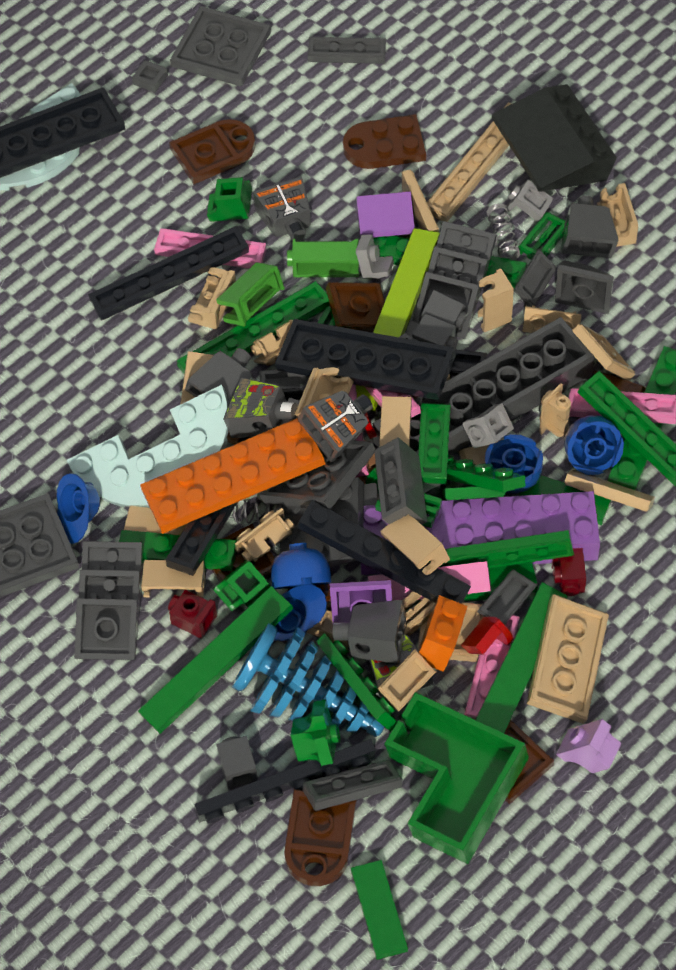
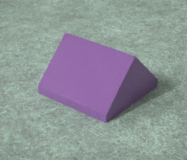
[356,191,415,238]
[330,580,392,623]

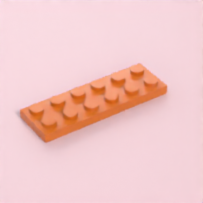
[140,418,325,534]

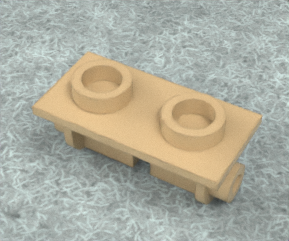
[523,305,582,333]
[250,319,293,366]
[539,383,571,437]
[235,508,295,562]

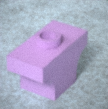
[556,719,621,773]

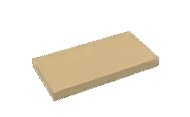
[526,594,609,724]

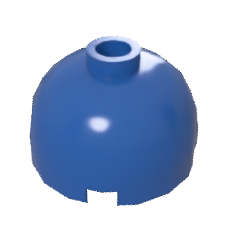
[564,415,624,475]
[485,434,543,494]
[271,543,332,589]

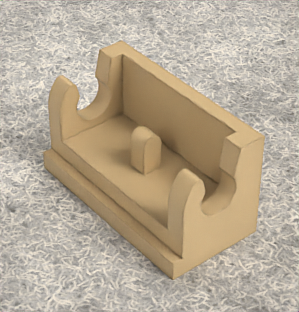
[597,183,638,247]
[188,267,236,330]
[478,269,514,333]
[295,367,354,418]
[380,514,450,575]
[141,560,206,598]

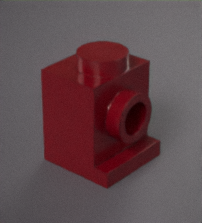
[551,548,586,596]
[168,590,217,639]

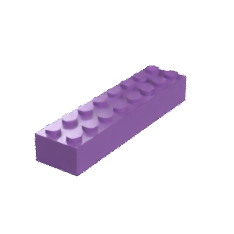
[361,491,600,575]

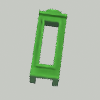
[287,239,359,277]
[216,262,285,327]

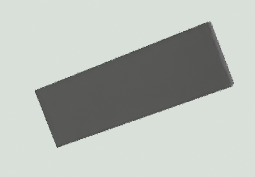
[308,37,386,64]
[303,760,402,811]

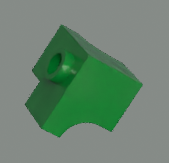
[207,177,252,222]
[212,560,270,612]
[290,699,340,766]

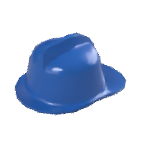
[57,473,100,544]
[274,584,327,641]

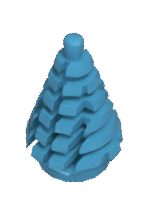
[232,623,384,737]

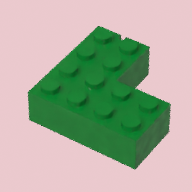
[385,692,529,864]

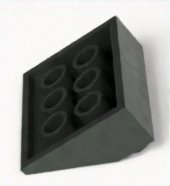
[491,84,617,192]

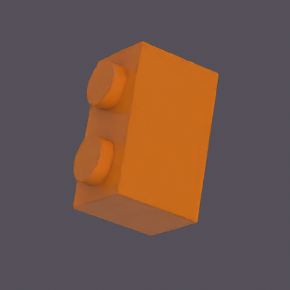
[418,595,468,672]

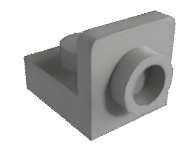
[507,179,554,222]
[356,234,394,279]
[463,403,514,448]

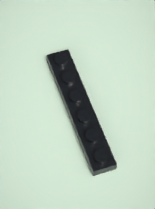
[88,226,249,321]
[296,500,471,604]
[194,739,376,824]

